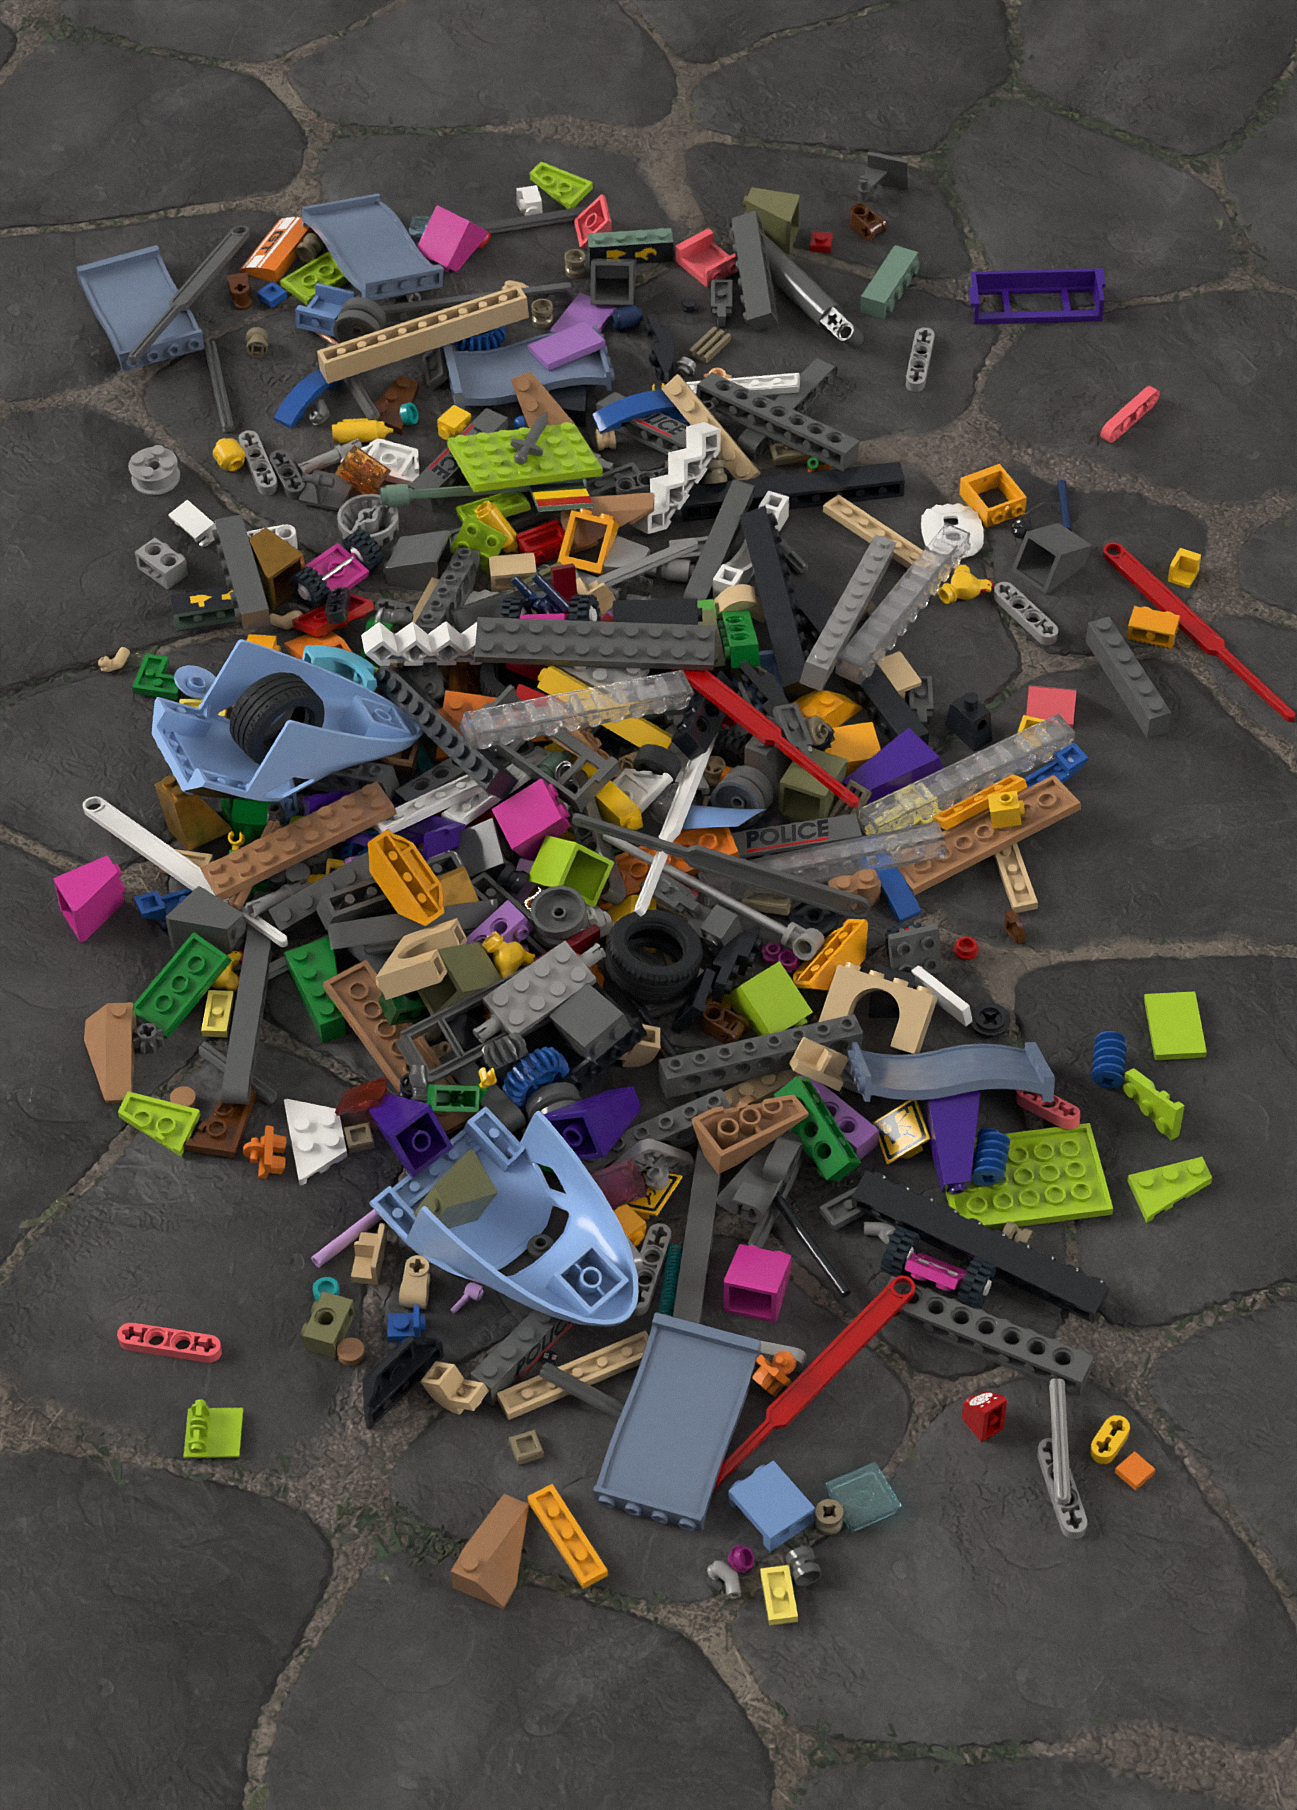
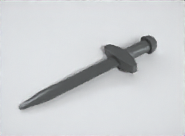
[510,412,548,465]

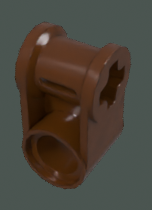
[849,203,887,241]
[227,272,253,310]
[701,1003,751,1044]

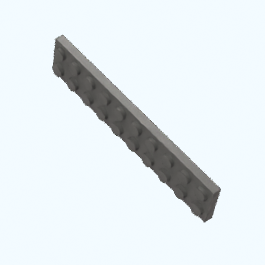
[474,617,716,671]

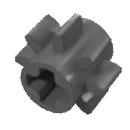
[133,1023,164,1054]

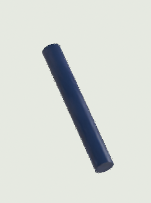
[1058,480,1072,531]

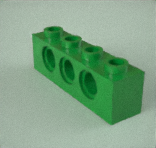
[718,609,760,668]
[774,1076,861,1181]

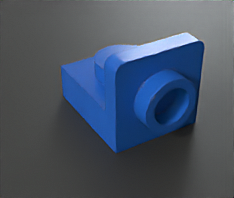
[387,1305,426,1342]

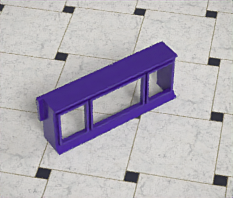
[969,268,1106,325]
[302,789,466,862]

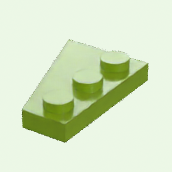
[530,162,593,209]
[1123,1068,1184,1141]
[118,1091,201,1157]
[1127,1157,1212,1223]

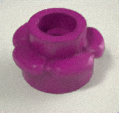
[761,942,785,966]
[775,950,800,973]
[728,1545,754,1573]

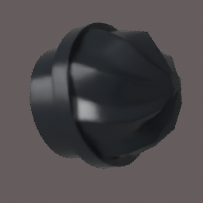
[1011,517,1032,539]

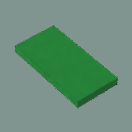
[134,932,232,1038]

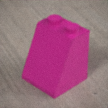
[417,205,488,272]
[492,778,571,861]
[53,855,125,943]
[724,1244,792,1323]

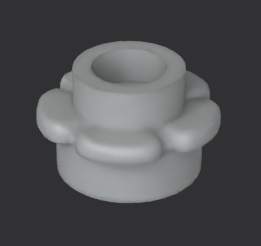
[675,357,696,377]
[644,1166,669,1191]

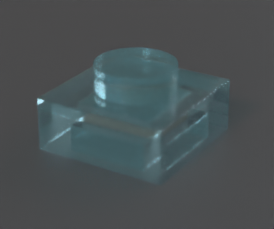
[409,216,431,237]

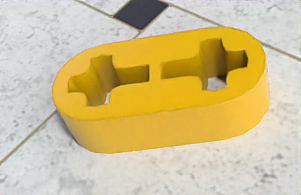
[1090,1415,1130,1464]

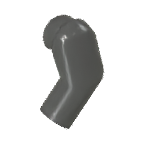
[309,399,330,426]

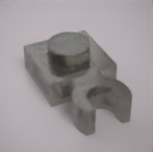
[611,575,653,597]

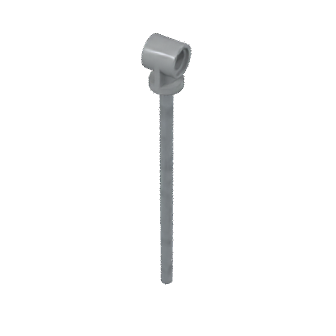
[602,834,825,960]

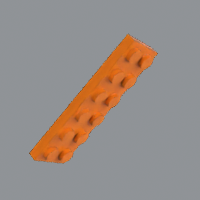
[598,827,740,911]

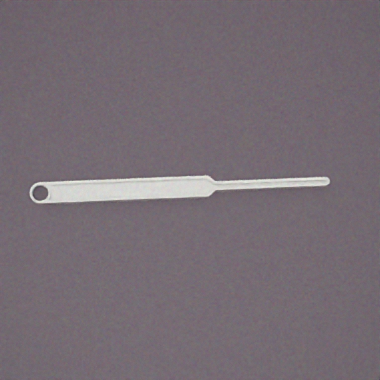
[634,729,719,917]
[83,796,288,947]

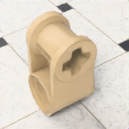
[399,1255,430,1309]

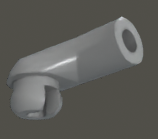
[864,1222,896,1244]
[707,1560,741,1599]

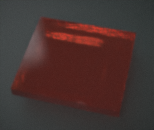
[335,1077,387,1116]

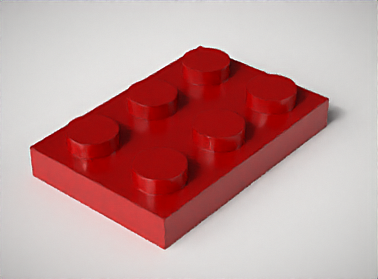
[292,593,374,638]

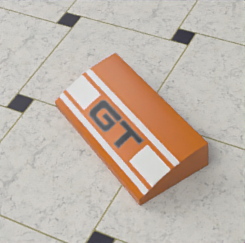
[239,217,316,284]

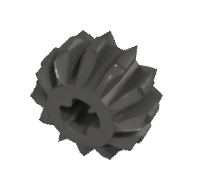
[482,1032,528,1070]

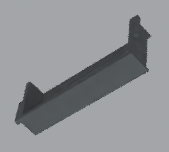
[468,685,621,813]
[396,964,552,1084]

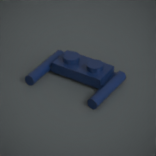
[510,572,570,614]

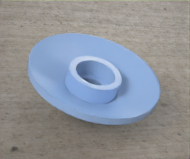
[174,665,216,700]

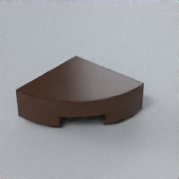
[1004,909,1025,944]

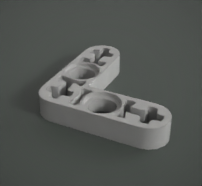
[598,1139,695,1194]

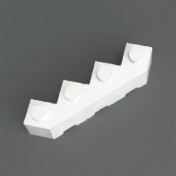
[632,422,721,534]
[361,621,483,666]

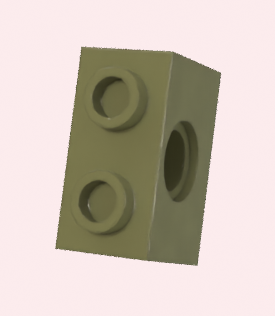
[301,1292,355,1358]

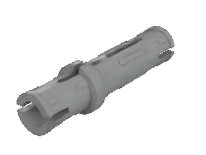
[298,439,362,475]
[245,879,311,918]

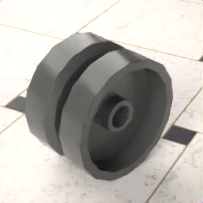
[333,297,387,344]
[711,766,774,828]
[531,886,589,950]
[525,1082,582,1122]

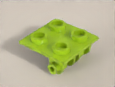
[452,514,508,573]
[184,1400,243,1458]

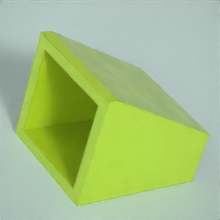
[527,835,614,908]
[725,961,813,1036]

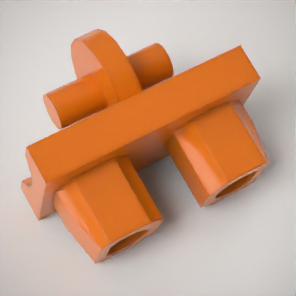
[243,1125,286,1180]
[752,1351,796,1397]

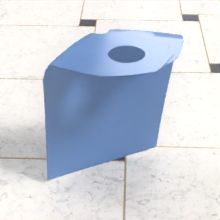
[681,805,767,830]

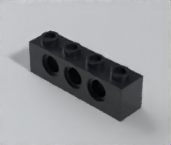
[671,670,739,760]

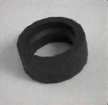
[633,744,682,786]

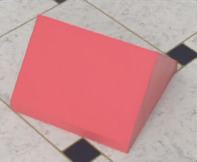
[574,194,612,249]
[1026,686,1077,728]

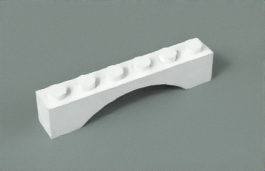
[713,491,789,599]

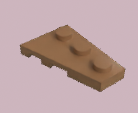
[510,371,574,428]

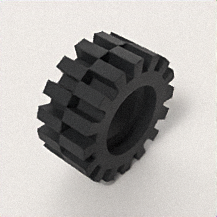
[710,729,749,768]

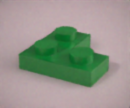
[132,654,182,700]

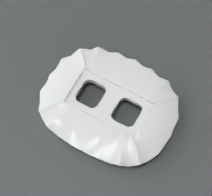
[921,503,984,560]

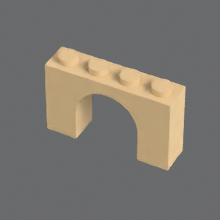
[375,918,467,1000]
[819,962,938,1054]

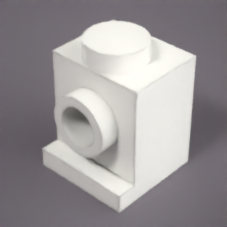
[517,185,542,216]

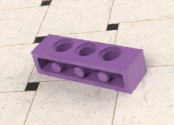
[465,900,534,965]
[783,1074,879,1160]

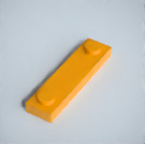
[932,774,1028,830]
[528,1484,608,1589]

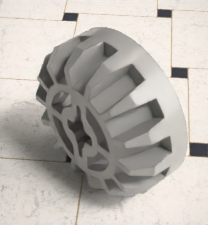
[337,494,399,547]

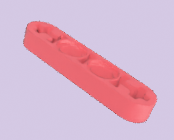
[1100,386,1160,443]
[117,1323,222,1363]

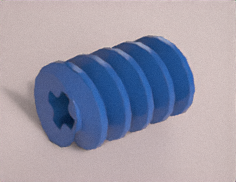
[1092,1031,1127,1089]
[971,1128,1010,1187]

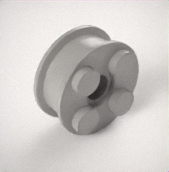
[129,445,180,495]

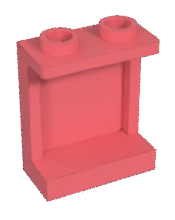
[675,228,738,288]

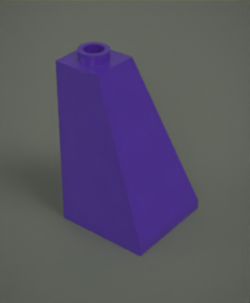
[842,728,947,807]
[543,1087,642,1160]
[922,1090,980,1195]
[367,1093,454,1178]

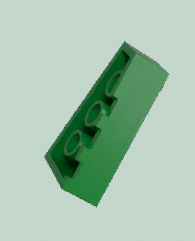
[285,937,346,1043]

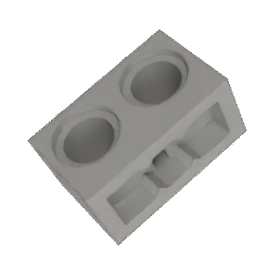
[135,538,188,590]

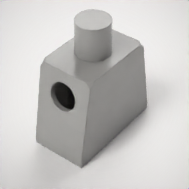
[603,536,660,586]

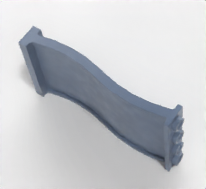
[302,193,444,301]
[76,245,205,372]
[443,325,615,410]
[847,1042,1055,1102]
[593,1312,761,1531]

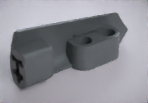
[716,1133,804,1223]

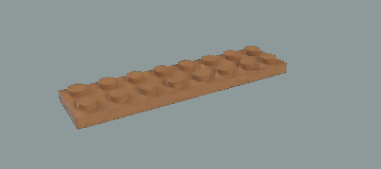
[890,775,1081,896]
[200,781,397,900]
[323,960,478,1135]

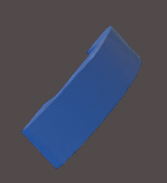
[274,369,343,428]
[593,390,679,434]
[1020,742,1089,792]
[851,844,921,923]
[133,888,193,919]

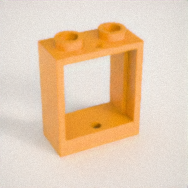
[959,464,1027,528]
[557,508,619,576]

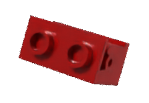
[516,520,565,565]

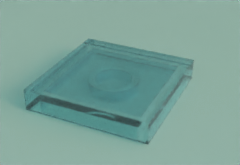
[825,1462,902,1533]

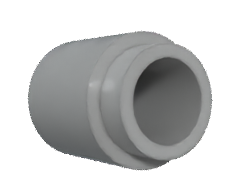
[661,559,695,583]

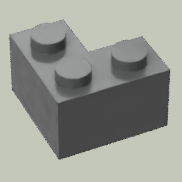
[687,904,743,958]

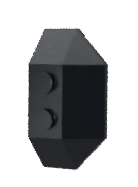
[362,1336,444,1429]

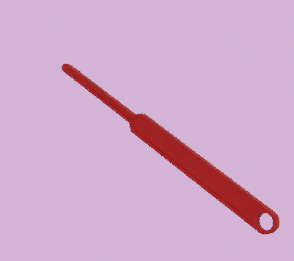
[1103,542,1295,722]
[671,669,859,808]
[713,1276,915,1492]

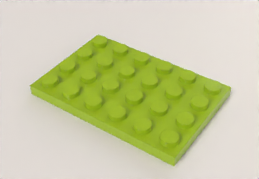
[447,422,603,492]
[946,1123,1113,1230]

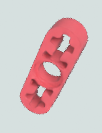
[1016,1090,1080,1129]

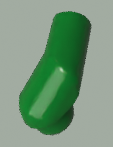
[807,457,826,471]

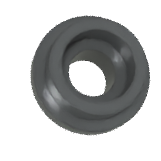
[527,1234,554,1260]

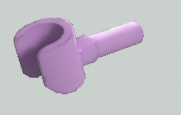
[450,1282,484,1314]

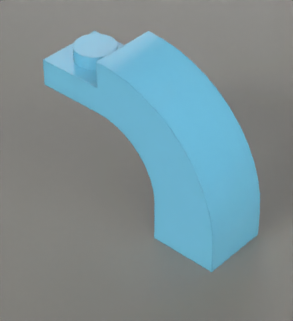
[302,645,377,692]

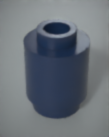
[610,305,643,330]

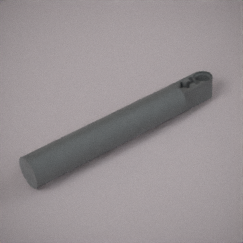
[729,226,863,348]

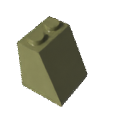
[743,187,800,254]
[778,748,847,822]
[417,941,502,1016]
[414,1149,498,1229]

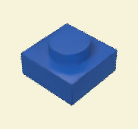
[257,282,287,308]

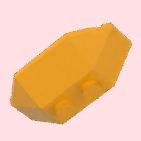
[793,690,862,728]
[368,829,444,926]
[793,919,868,991]

